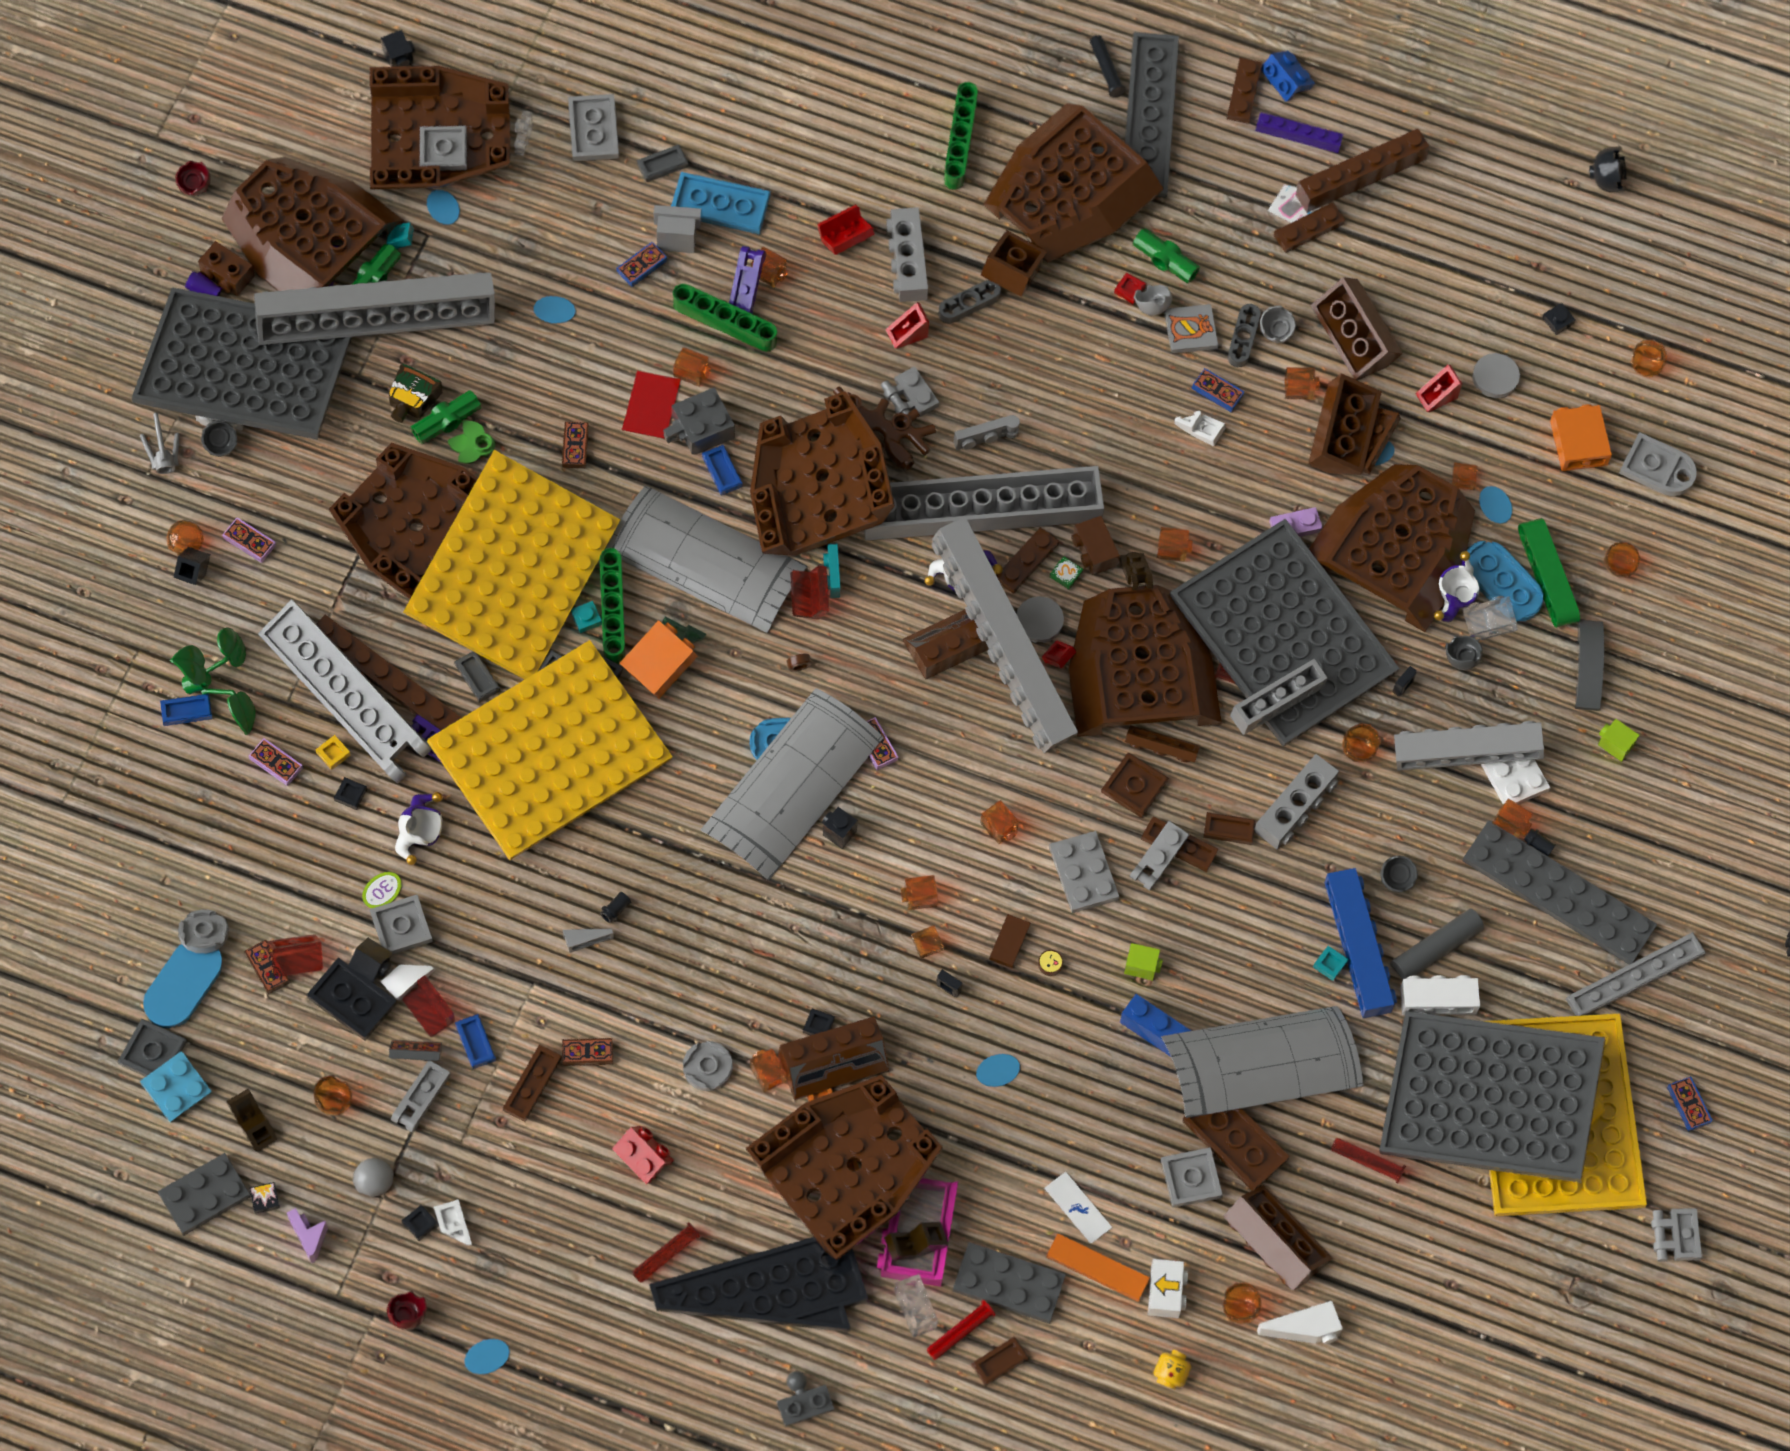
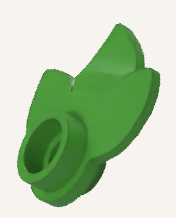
[448,420,495,464]

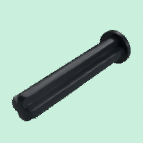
[1090,35,1126,98]

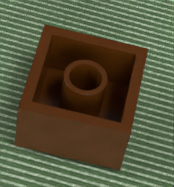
[981,230,1047,297]

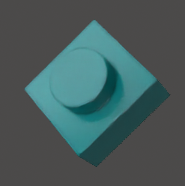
[386,222,414,249]
[571,601,602,633]
[1313,946,1348,981]

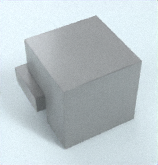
[654,205,701,253]

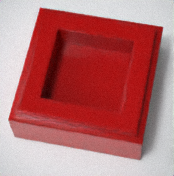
[1114,272,1146,304]
[1042,640,1076,669]

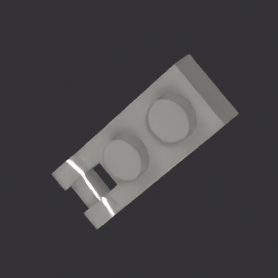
[953,415,1020,450]
[1129,821,1189,891]
[391,1060,451,1133]

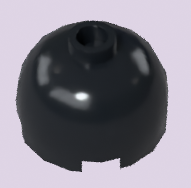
[1589,146,1627,193]

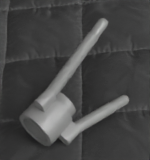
[140,412,180,474]

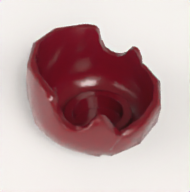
[175,160,211,196]
[386,1291,427,1330]

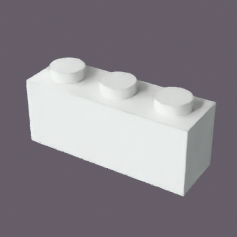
[1400,975,1480,1015]

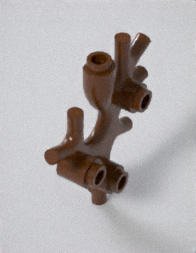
[833,386,936,471]

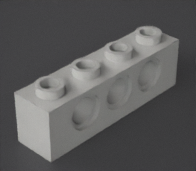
[886,207,928,302]
[1230,659,1328,735]
[1254,754,1339,849]

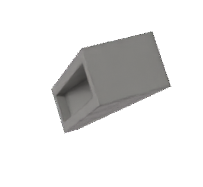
[563,929,614,953]

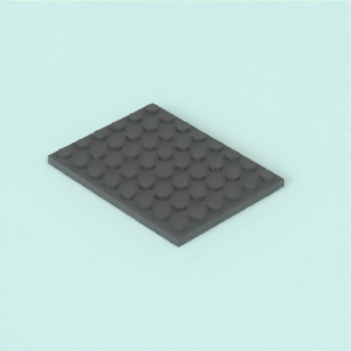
[132,287,352,440]
[1169,519,1400,747]
[1379,1011,1605,1183]

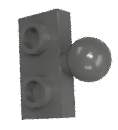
[776,1371,834,1427]

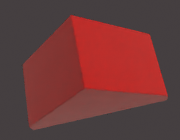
[886,302,929,349]
[1415,364,1463,412]

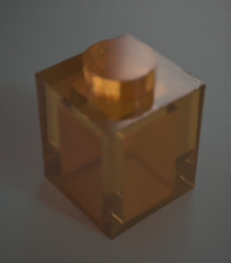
[751,246,788,288]
[673,347,711,387]
[1284,367,1320,399]
[1157,527,1193,562]
[1492,798,1533,838]
[980,800,1019,844]
[900,875,938,910]
[750,1049,786,1092]

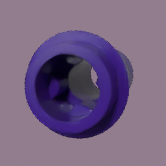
[185,271,222,296]

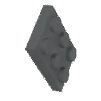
[157,1153,251,1236]

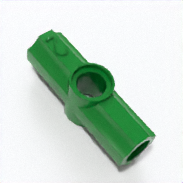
[1133,228,1200,284]
[352,244,401,285]
[410,390,481,445]

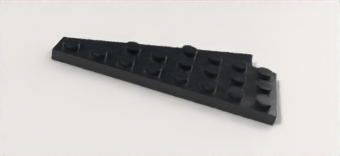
[649,1237,868,1332]

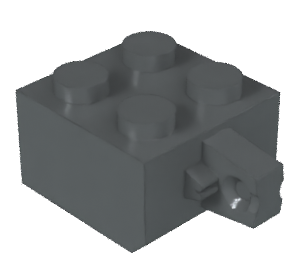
[663,387,735,455]

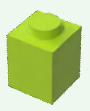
[1598,719,1640,762]
[1124,943,1163,981]

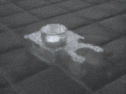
[514,111,533,156]

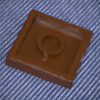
[1101,752,1169,818]

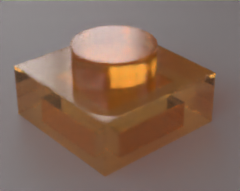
[1451,462,1478,490]
[911,926,944,959]

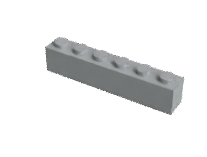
[1394,721,1544,771]

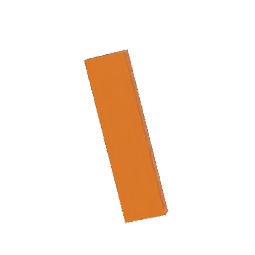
[1046,1233,1150,1302]

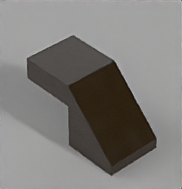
[226,1089,278,1152]
[884,1222,949,1260]

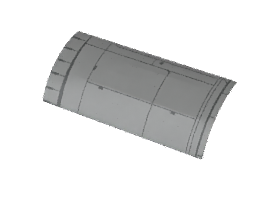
[606,486,807,633]
[701,688,883,880]
[1161,1006,1363,1118]

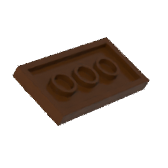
[1182,1108,1290,1191]

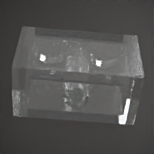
[1463,596,1518,641]
[894,1274,938,1338]

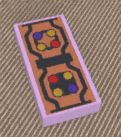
[222,518,276,563]
[867,717,898,770]
[249,738,303,786]

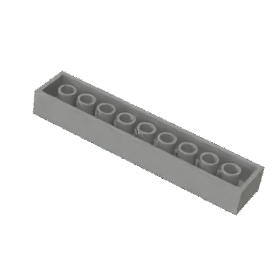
[254,272,495,345]
[864,466,1104,541]
[932,516,1078,753]

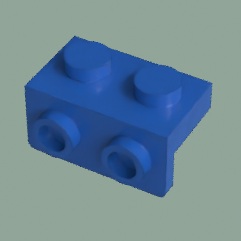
[1261,50,1315,101]

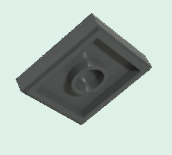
[117,1019,187,1077]

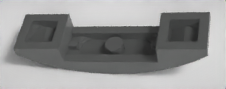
[1575,619,1604,711]

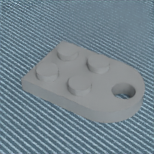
[1619,432,1697,496]

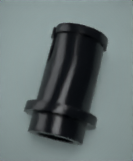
[1524,828,1556,856]
[600,892,631,923]

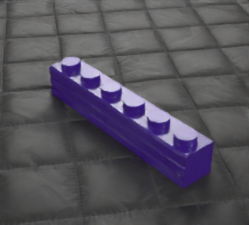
[1255,112,1343,153]

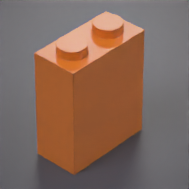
[1550,404,1612,471]
[619,620,698,699]

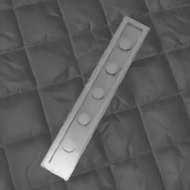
[1566,932,1706,1016]

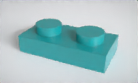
[823,544,840,598]

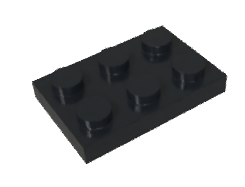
[306,957,397,1041]

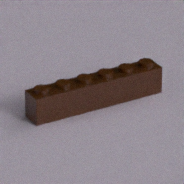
[1296,128,1430,213]

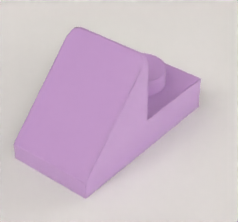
[287,1208,328,1263]

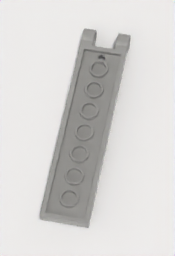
[258,599,432,783]

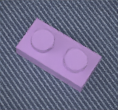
[1269,507,1322,537]

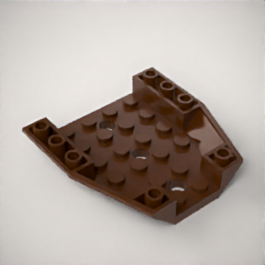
[370,65,511,190]
[984,103,1164,263]
[222,157,404,291]
[750,391,895,556]
[329,443,478,600]
[1309,464,1475,632]
[1068,585,1222,737]
[746,1075,943,1260]

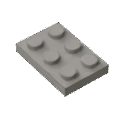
[568,94,619,161]
[1049,831,1119,913]

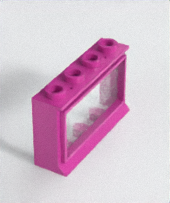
[877,1178,958,1287]

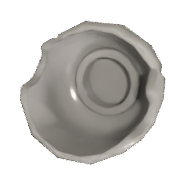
[1134,285,1172,316]
[1260,305,1296,343]
[353,1158,394,1197]

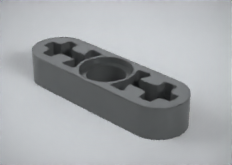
[938,280,1000,323]
[1228,304,1261,367]

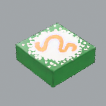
[1050,556,1083,590]

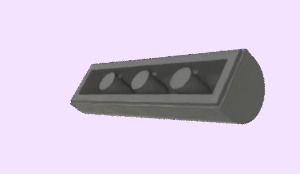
[1390,908,1484,980]

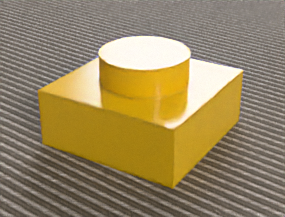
[315,735,351,770]

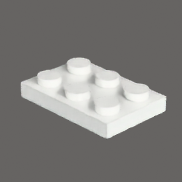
[1481,759,1550,810]

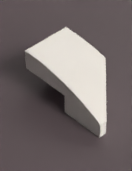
[1174,411,1226,446]
[381,965,436,1000]
[434,1200,472,1246]

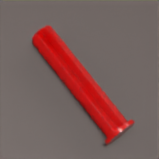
[927,1300,996,1360]

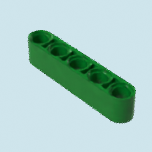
[944,82,978,190]
[673,284,777,352]
[1518,518,1580,628]
[600,548,625,665]

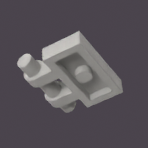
[881,366,939,417]
[1651,1208,1702,1262]

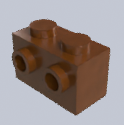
[198,241,255,296]
[1071,516,1120,575]

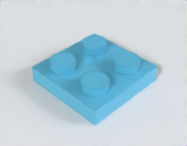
[140,1051,212,1122]

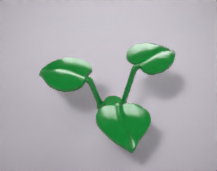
[170,627,256,735]

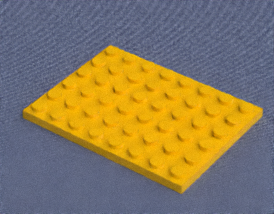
[403,450,620,680]
[427,640,673,860]
[1485,1013,1647,1216]

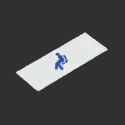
[1044,1172,1112,1244]

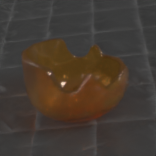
[1630,340,1667,377]
[166,520,204,555]
[1604,542,1640,578]
[1342,723,1381,763]
[313,1075,353,1116]
[1223,1282,1262,1324]

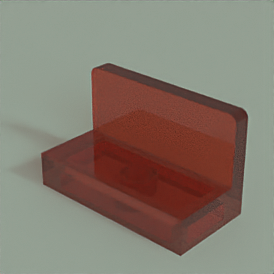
[790,565,829,620]
[266,934,323,977]
[403,975,455,1037]

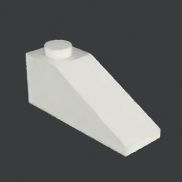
[1257,1301,1342,1344]

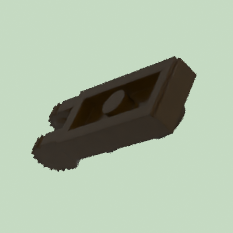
[1120,552,1153,590]

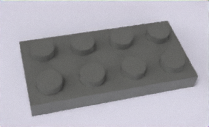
[952,1242,1066,1324]

